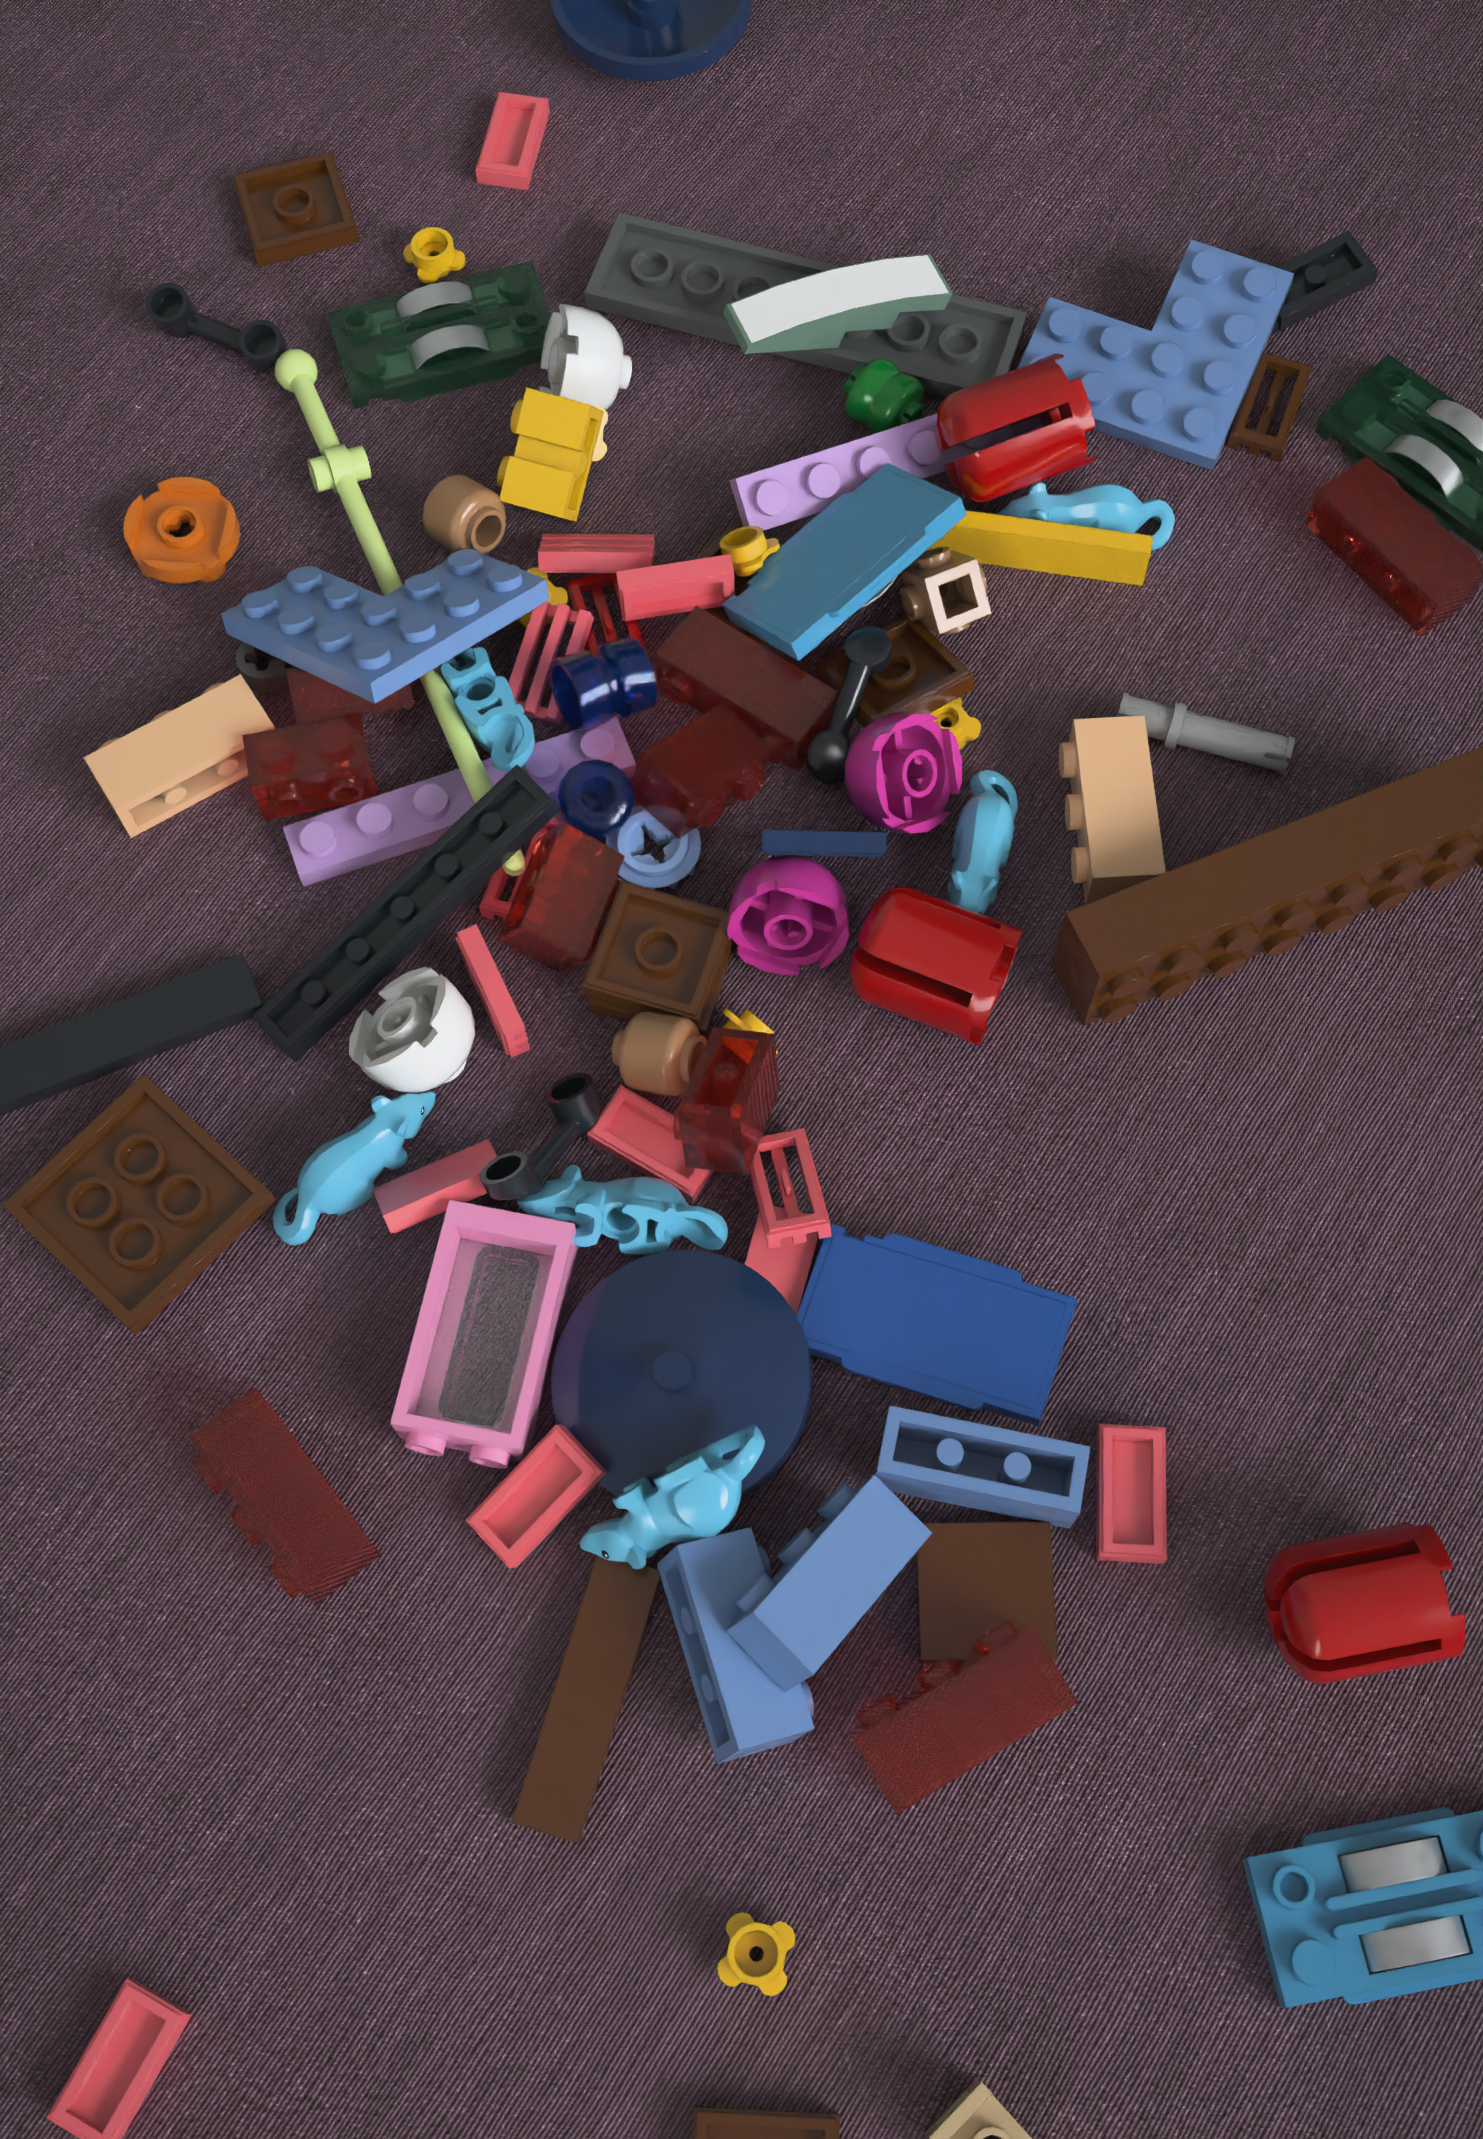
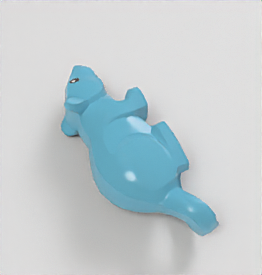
[997,481,1175,551]
[440,647,535,772]
[947,770,1018,915]
[273,1092,436,1246]
[517,1165,728,1255]
[580,1425,765,1569]

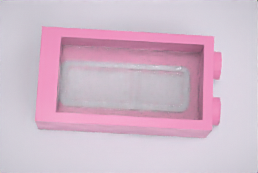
[390,1200,579,1469]

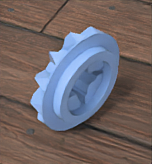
[606,803,701,890]

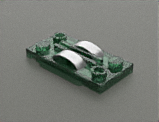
[326,261,551,409]
[1315,354,1483,553]

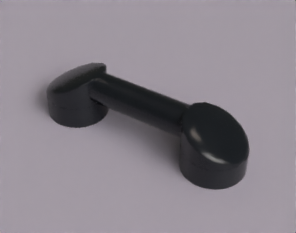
[146,283,286,371]
[806,625,893,784]
[480,1073,601,1200]

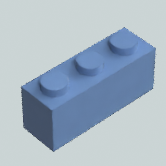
[876,1405,1090,1529]
[726,1474,932,1692]
[657,1527,815,1764]

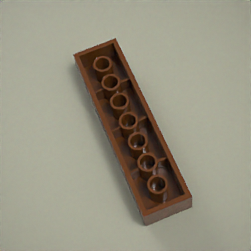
[1051,746,1483,1026]

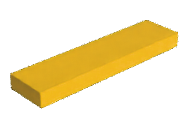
[927,510,1153,586]

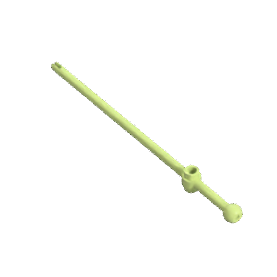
[274,349,525,876]

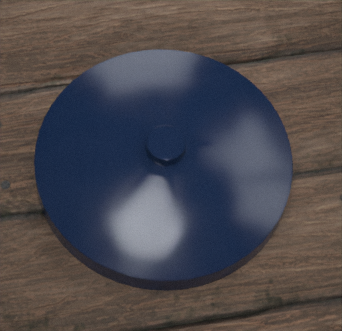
[550,0,753,81]
[551,1250,814,1499]

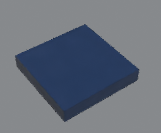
[762,828,887,857]

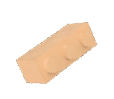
[83,674,285,838]
[1059,715,1166,905]

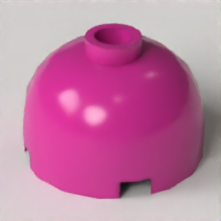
[845,713,962,833]
[727,855,850,976]

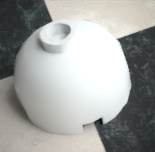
[540,304,632,410]
[349,967,475,1094]

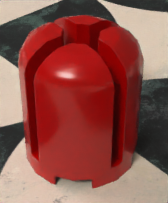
[935,353,1096,502]
[849,886,1024,1046]
[1264,1522,1465,1685]

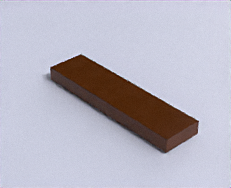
[512,1555,662,1845]

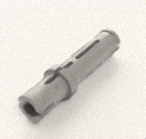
[1116,692,1295,774]

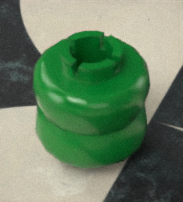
[844,358,926,434]

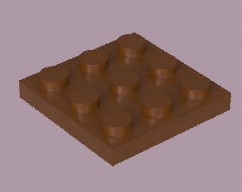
[2,1074,276,1336]

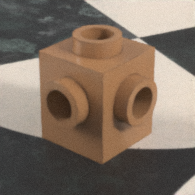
[900,546,992,635]

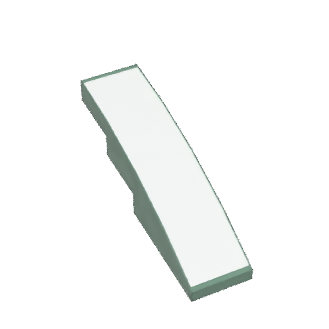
[723,254,953,354]

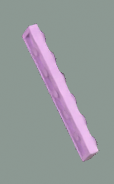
[729,414,1042,531]
[283,716,637,887]

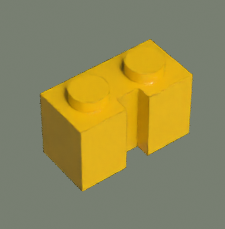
[497,387,604,522]

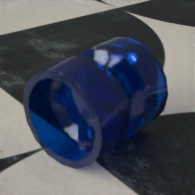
[549,636,657,733]

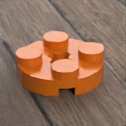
[123,477,240,584]

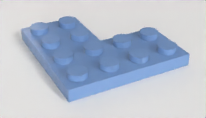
[1017,239,1294,471]
[221,548,550,704]

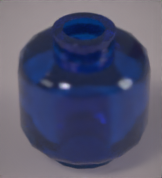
[553,759,635,842]

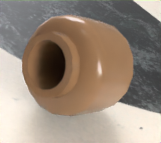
[422,474,506,554]
[612,1011,708,1097]

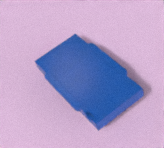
[796,1224,1077,1427]

